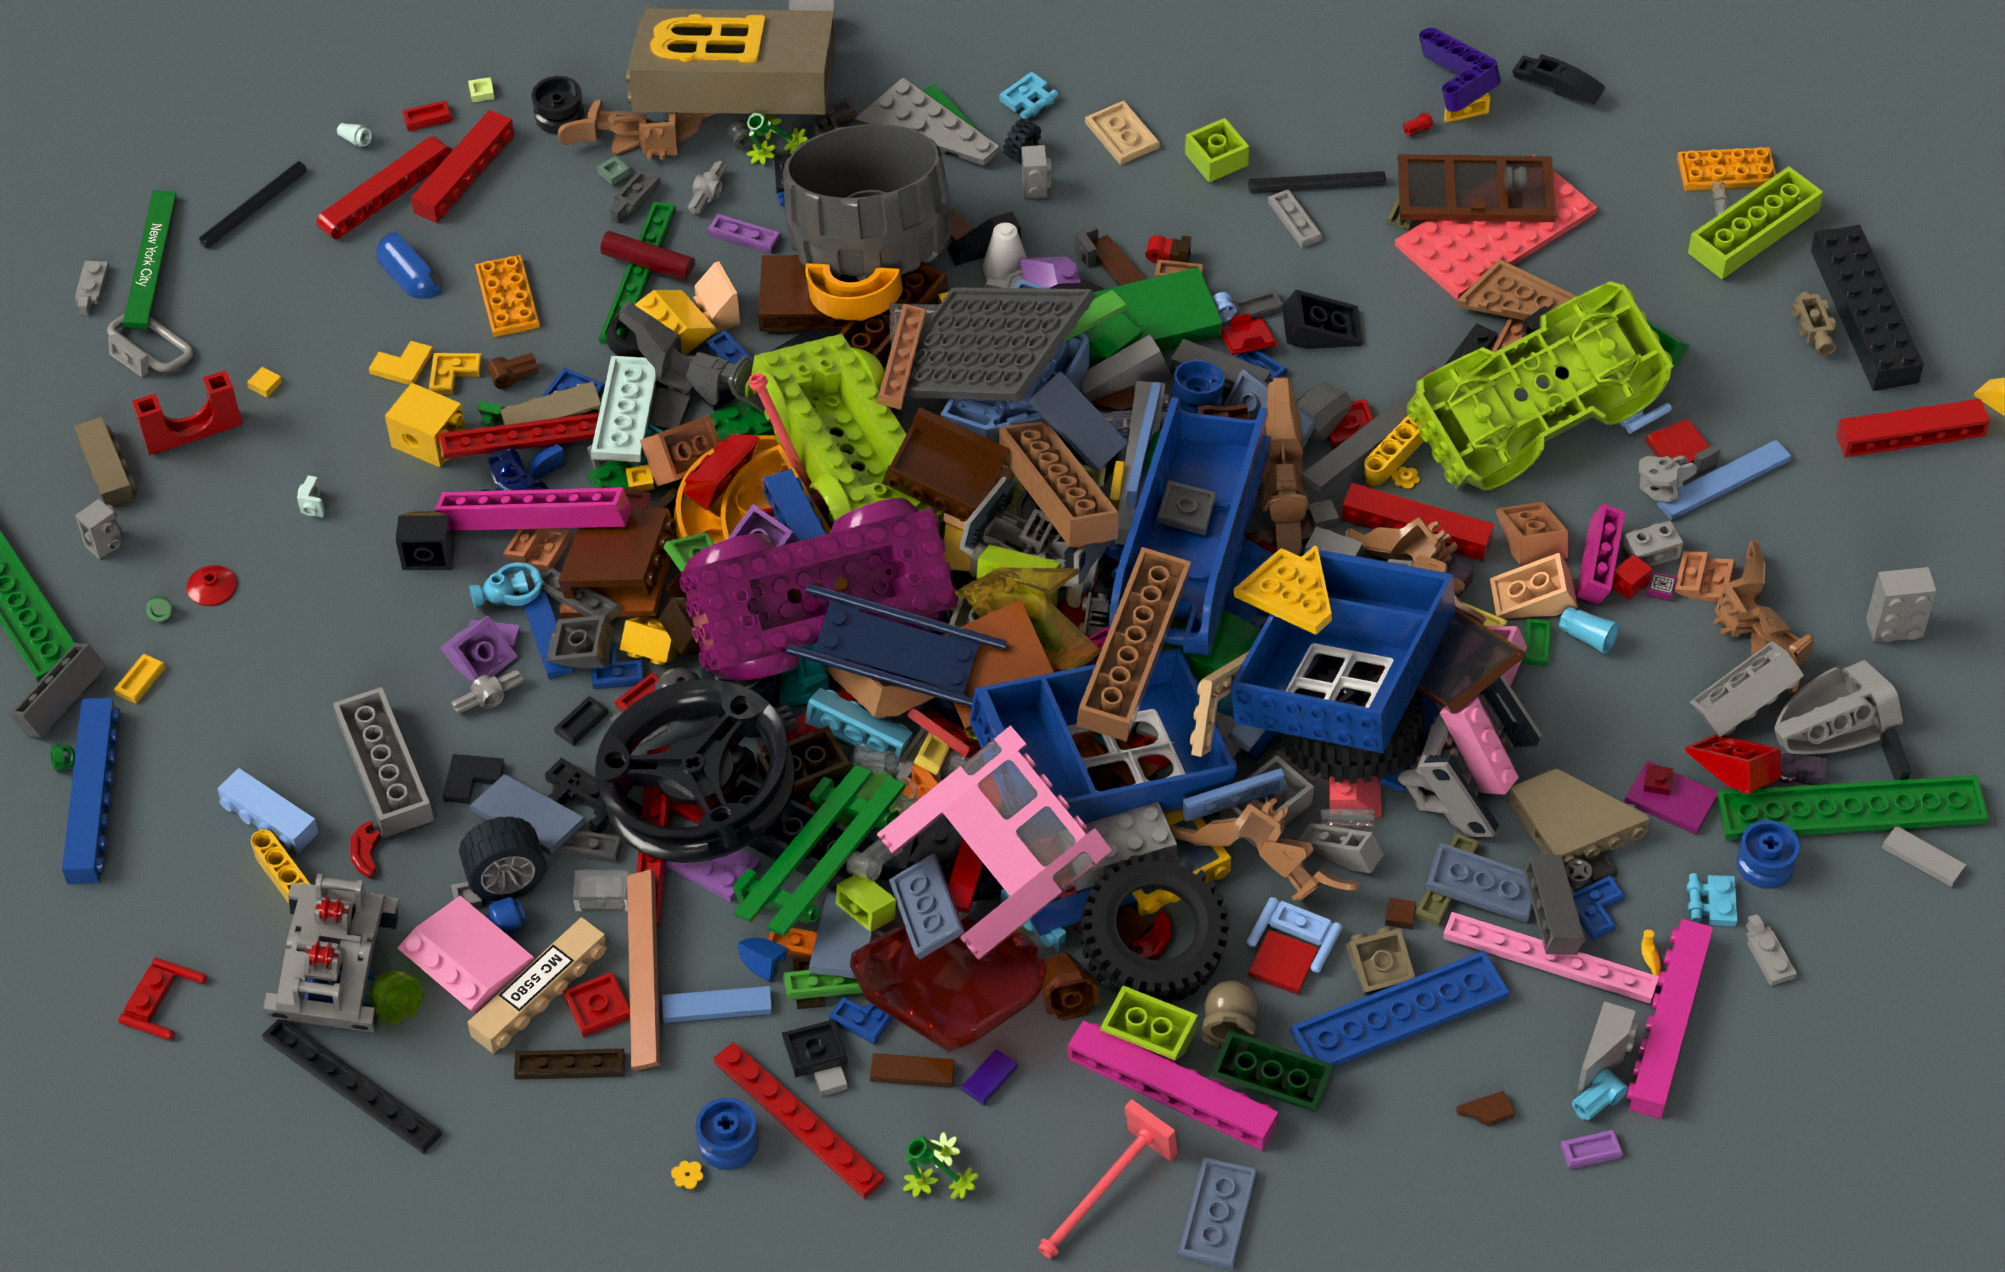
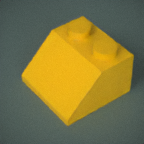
[620,617,679,665]

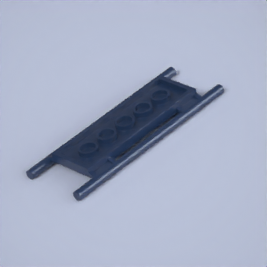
[786,583,1007,708]

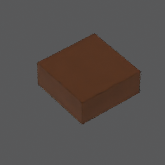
[1385,898,1416,930]

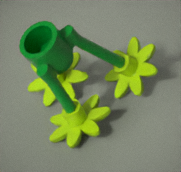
[747,112,808,165]
[903,1132,978,1199]

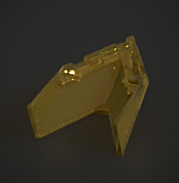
[954,568,1100,671]

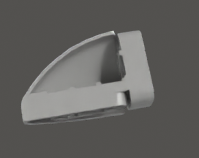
[1775,660,1903,755]

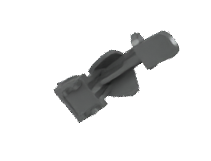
[619,301,765,415]

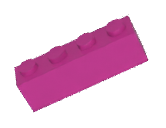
[1576,503,1625,606]

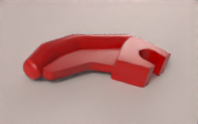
[350,821,381,878]
[1132,911,1172,960]

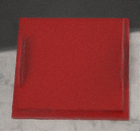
[1221,313,1278,355]

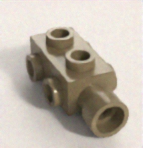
[1791,292,1836,356]

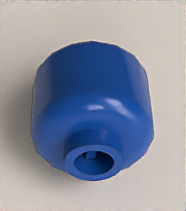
[485,897,526,934]

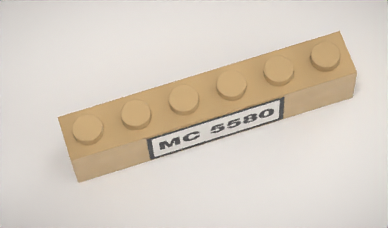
[467,917,607,1054]

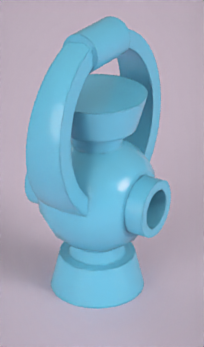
[468,562,544,609]

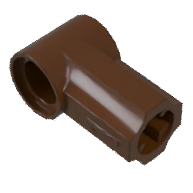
[487,353,539,389]

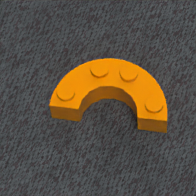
[806,263,903,321]

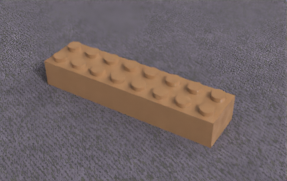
[999,420,1119,547]
[1076,547,1191,741]

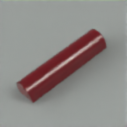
[600,231,696,281]

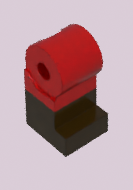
[1145,235,1191,263]

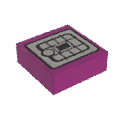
[1646,571,1677,601]

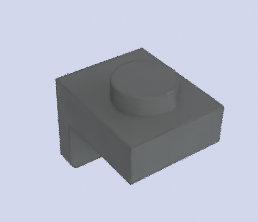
[1075,226,1098,268]

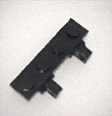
[545,757,642,833]

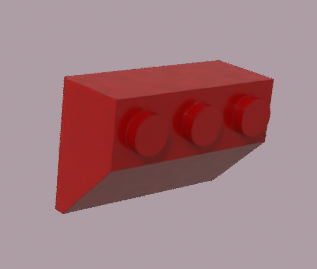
[684,434,760,510]

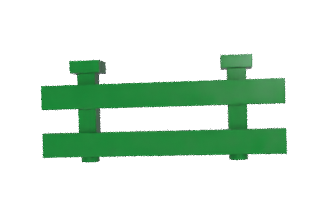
[732,765,906,936]

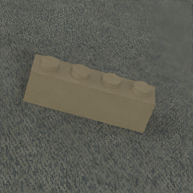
[500,381,601,425]
[74,416,136,507]

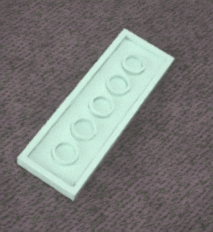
[591,356,656,462]

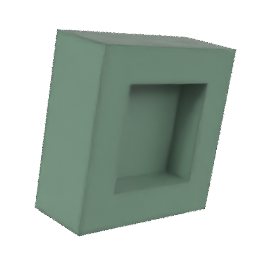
[597,156,630,186]

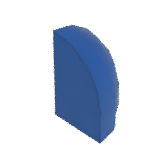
[529,444,565,482]
[738,937,788,982]

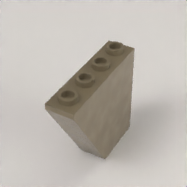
[1509,768,1649,866]

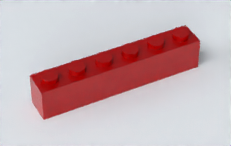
[411,110,514,223]
[1836,399,1990,457]
[1341,483,1494,561]

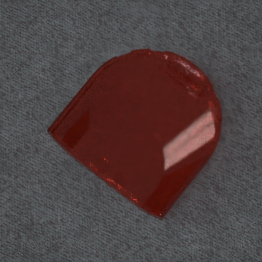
[850,915,1046,1052]

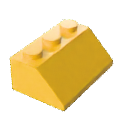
[635,290,718,355]

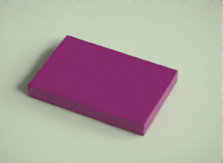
[1624,760,1717,834]

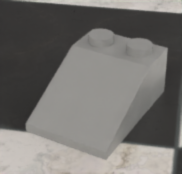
[1576,1001,1639,1097]

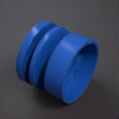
[1171,360,1225,414]

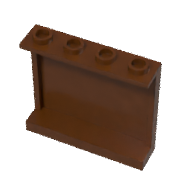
[758,255,856,332]
[882,407,1010,522]
[558,508,676,599]

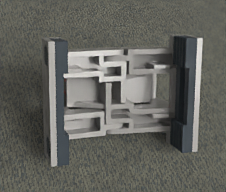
[1398,664,1542,837]

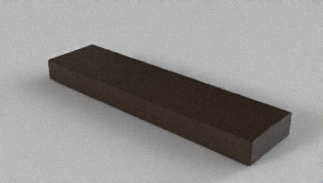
[514,1048,625,1080]

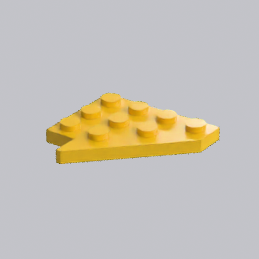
[1233,545,1332,635]

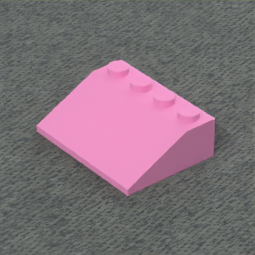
[398,896,534,1015]

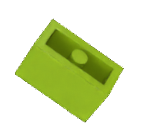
[836,871,896,932]

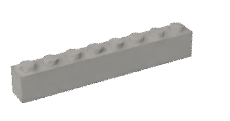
[1115,381,1169,545]

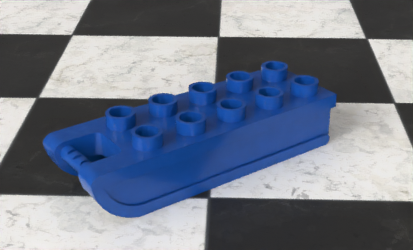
[1109,397,1271,656]

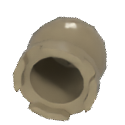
[1201,980,1258,1049]

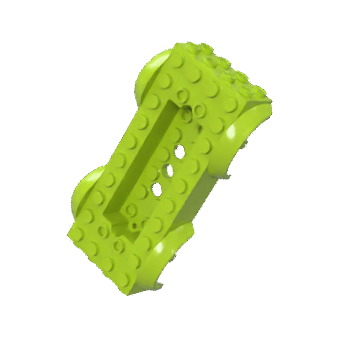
[1407,281,1674,490]
[745,334,946,538]

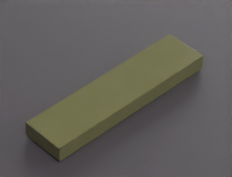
[1414,833,1480,927]

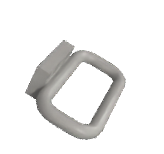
[107,314,194,377]

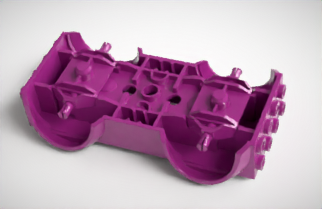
[679,498,958,680]

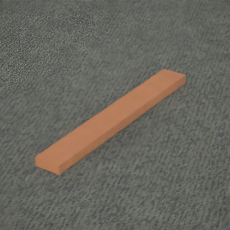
[627,870,660,1071]

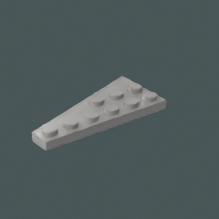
[855,78,1000,166]

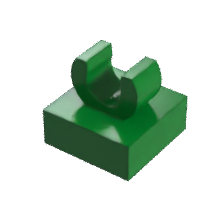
[477,400,504,428]

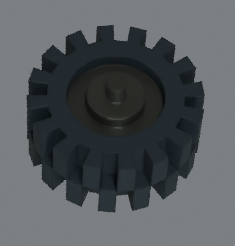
[1003,118,1042,163]

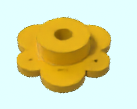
[1391,466,1419,490]
[671,1161,703,1190]

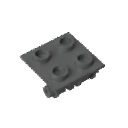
[1079,592,1110,640]

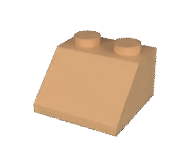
[693,261,740,334]

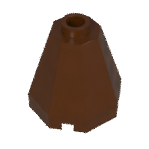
[1043,952,1099,1021]

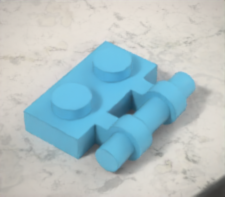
[999,71,1059,119]
[1687,873,1737,927]

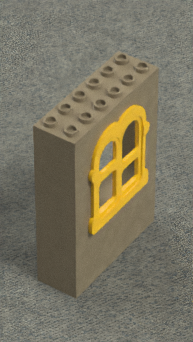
[626,8,835,115]

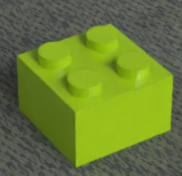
[1185,118,1249,183]

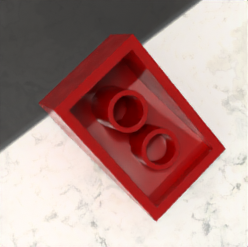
[1685,734,1781,793]

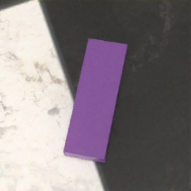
[708,214,781,254]

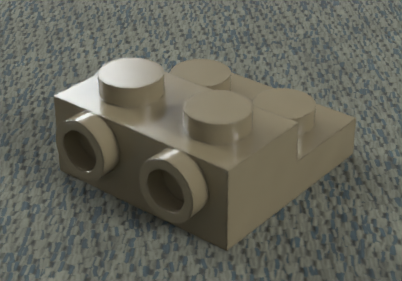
[1346,926,1415,994]

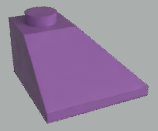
[1020,256,1080,289]
[440,616,518,682]

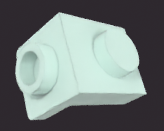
[297,475,325,517]

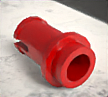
[1402,113,1433,137]

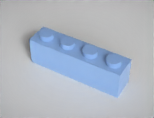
[217,768,319,854]

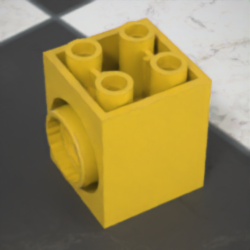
[385,383,466,468]

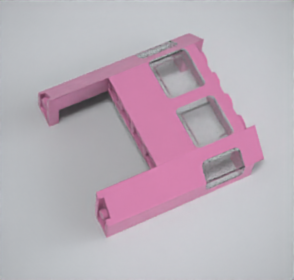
[877,725,1112,961]

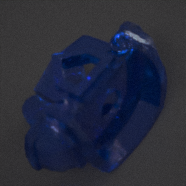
[481,448,548,491]

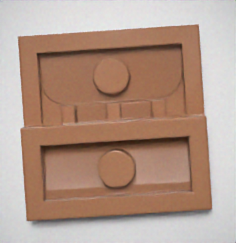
[503,528,573,572]
[1674,551,1736,603]

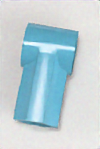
[1572,1069,1628,1121]

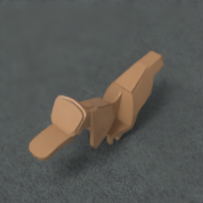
[558,99,717,160]
[1261,378,1309,555]
[1345,517,1486,624]
[1713,540,1814,695]
[1170,798,1360,902]

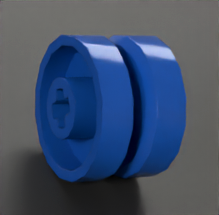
[1736,820,1800,889]
[695,1098,759,1170]

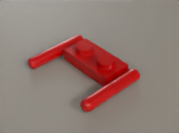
[118,957,207,1040]

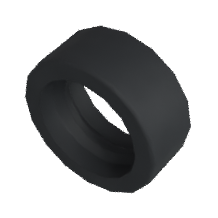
[606,314,644,357]

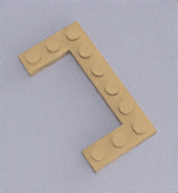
[1190,651,1249,757]

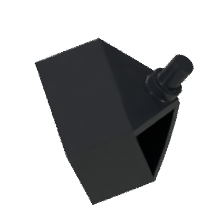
[396,511,455,570]

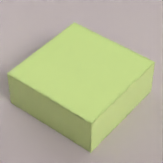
[468,77,495,103]

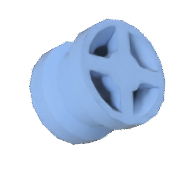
[1212,292,1237,322]

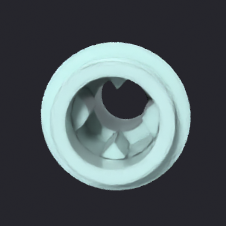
[337,123,372,147]

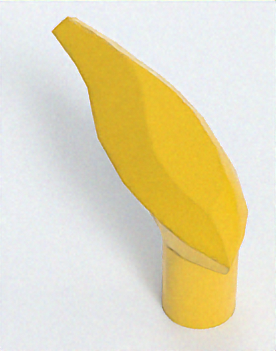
[1641,929,1661,977]

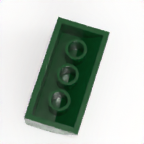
[1210,1030,1333,1112]

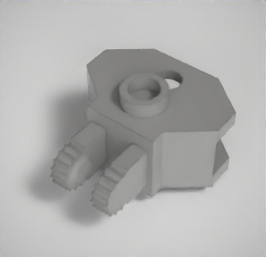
[1639,455,1698,502]

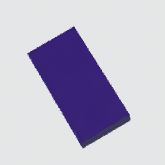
[962,1049,1018,1106]

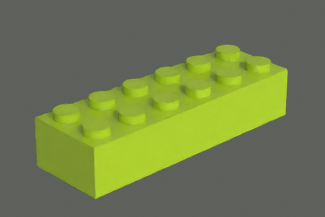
[1688,166,1823,279]

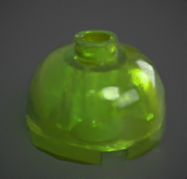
[368,970,423,1025]

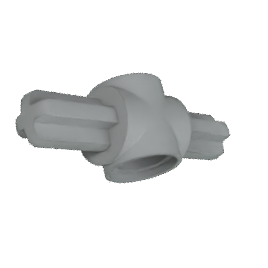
[688,160,727,215]
[452,670,523,714]

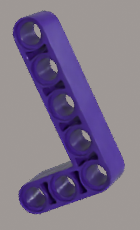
[1419,28,1501,112]

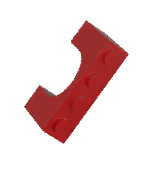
[132,370,243,456]

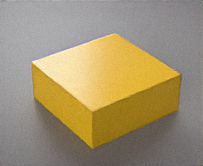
[247,367,282,398]
[626,464,654,493]

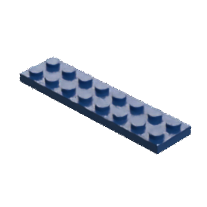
[1290,950,1510,1067]

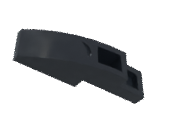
[1512,54,1605,104]

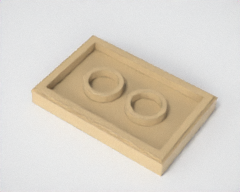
[1085,100,1160,165]

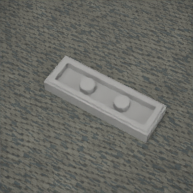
[1268,189,1322,248]
[1882,827,1966,887]

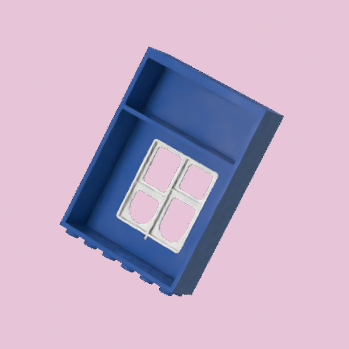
[1231,548,1455,753]
[969,648,1237,843]

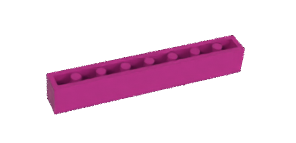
[435,487,632,531]
[1626,919,1713,1119]
[1068,1020,1278,1151]

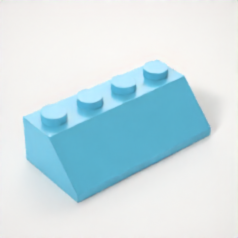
[805,688,913,768]

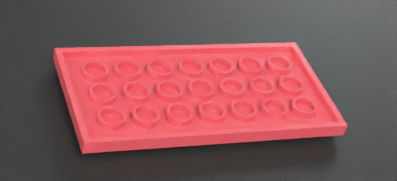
[1395,154,1598,300]

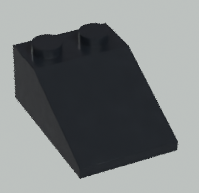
[1282,289,1363,349]

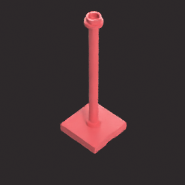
[749,373,827,508]
[1038,1099,1178,1259]

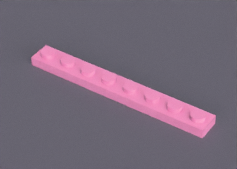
[1443,912,1659,1004]

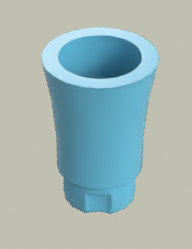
[1559,607,1620,655]

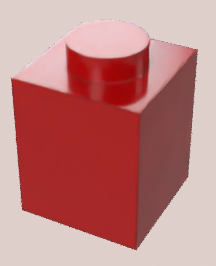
[1612,554,1652,600]

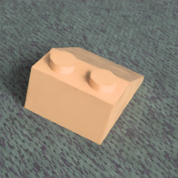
[1490,553,1578,619]

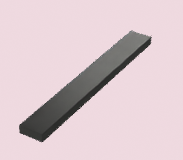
[1301,387,1416,493]

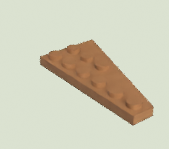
[1457,259,1577,320]

